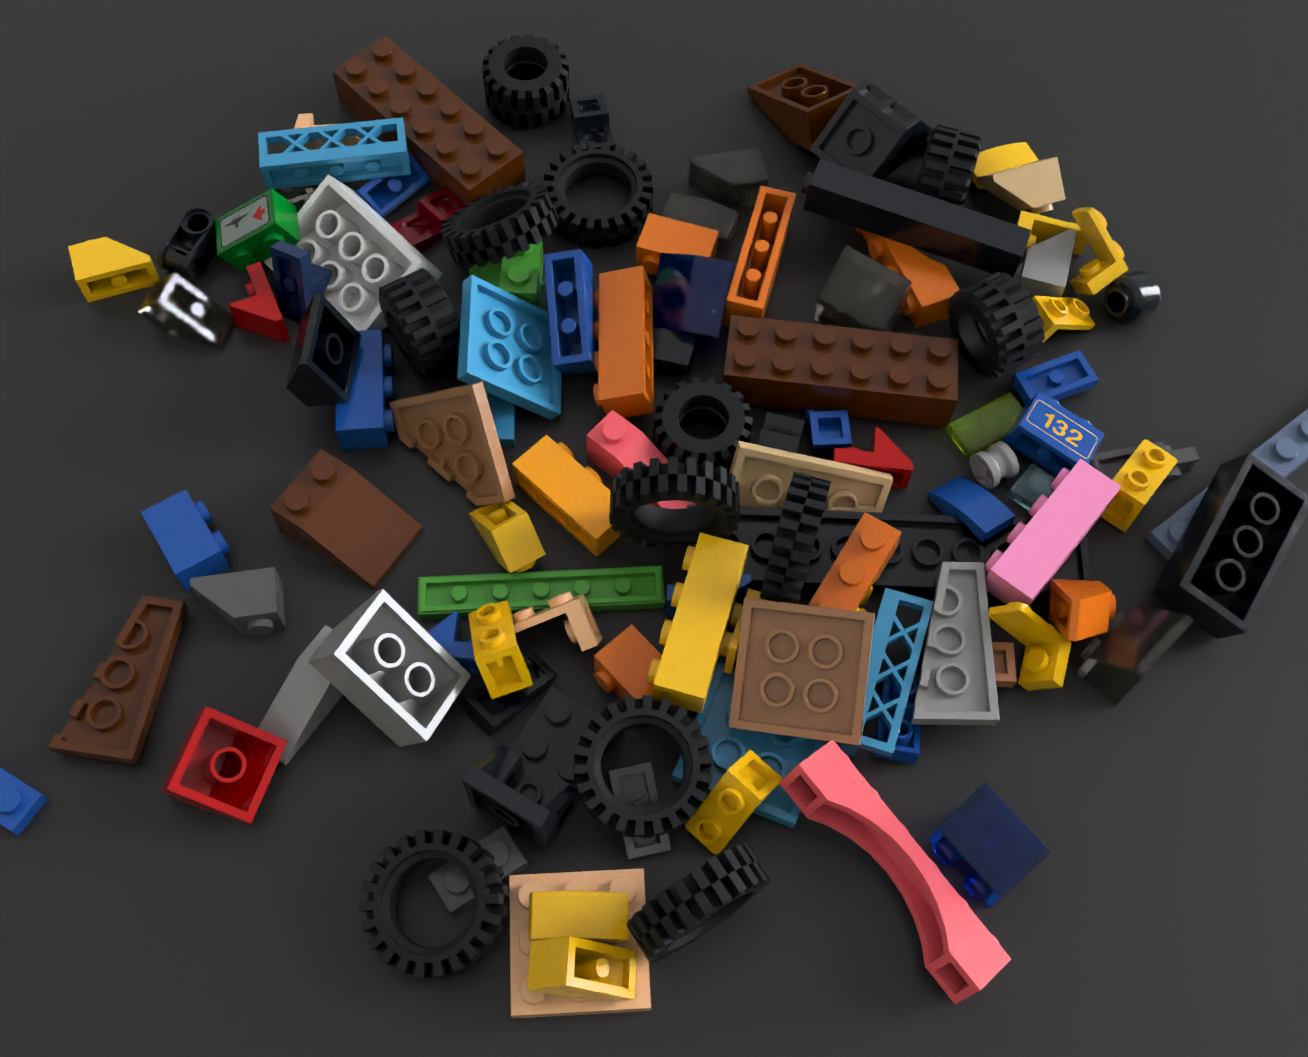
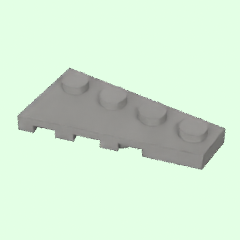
[910,562,1000,726]

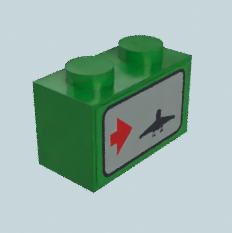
[215,188,300,272]

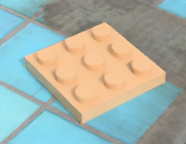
[509,868,651,1019]

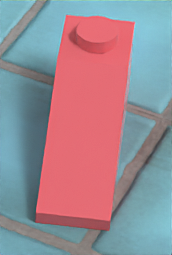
[586,409,698,509]

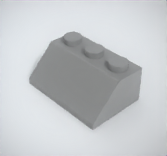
[308,589,471,747]

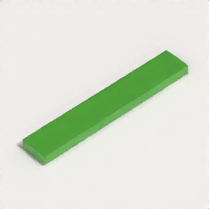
[418,566,665,620]

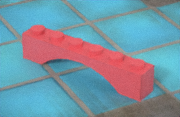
[779,739,1011,1005]

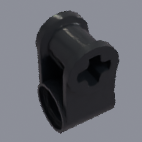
[157,207,217,281]

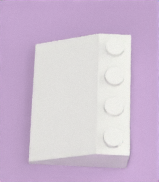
[263,175,443,331]

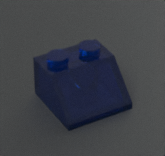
[653,253,734,340]
[929,782,1051,908]

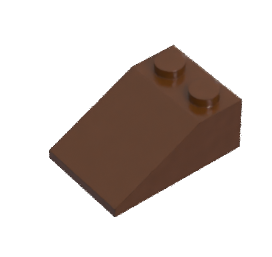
[747,63,858,151]
[269,449,423,590]

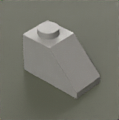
[1013,229,1077,298]

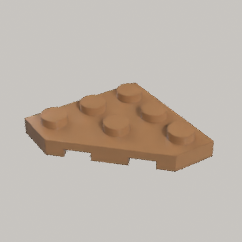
[389,381,515,506]

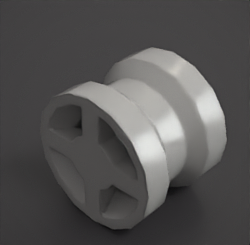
[970,441,1019,489]

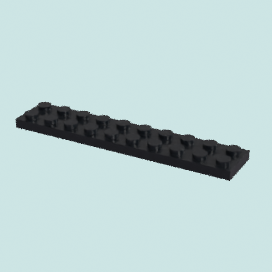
[685,505,1092,598]

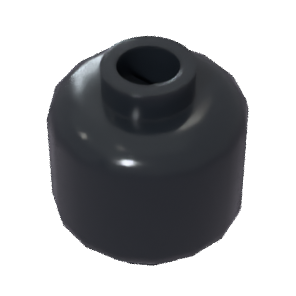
[1104,271,1161,323]

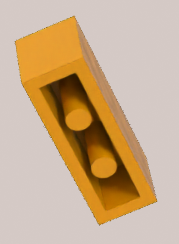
[512,434,620,557]

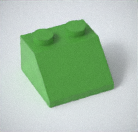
[469,237,544,308]

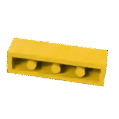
[647,532,749,713]

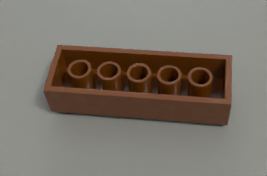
[332,36,526,204]
[723,314,958,428]

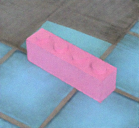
[984,459,1122,606]

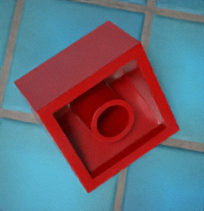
[160,706,288,824]

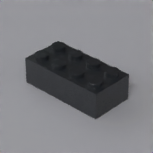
[1152,453,1308,639]

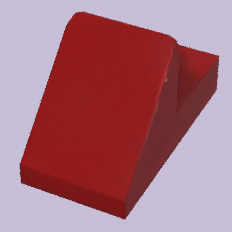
[228,262,290,342]
[831,427,913,489]

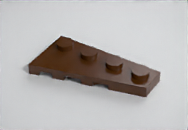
[47,595,188,765]

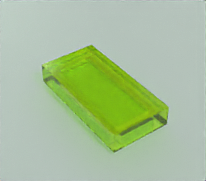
[946,392,1022,459]

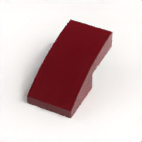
[390,187,466,252]

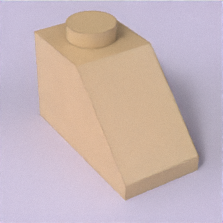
[977,157,1066,214]

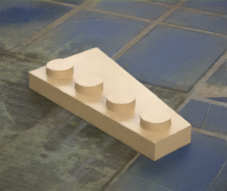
[729,441,893,513]

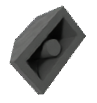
[190,567,285,636]

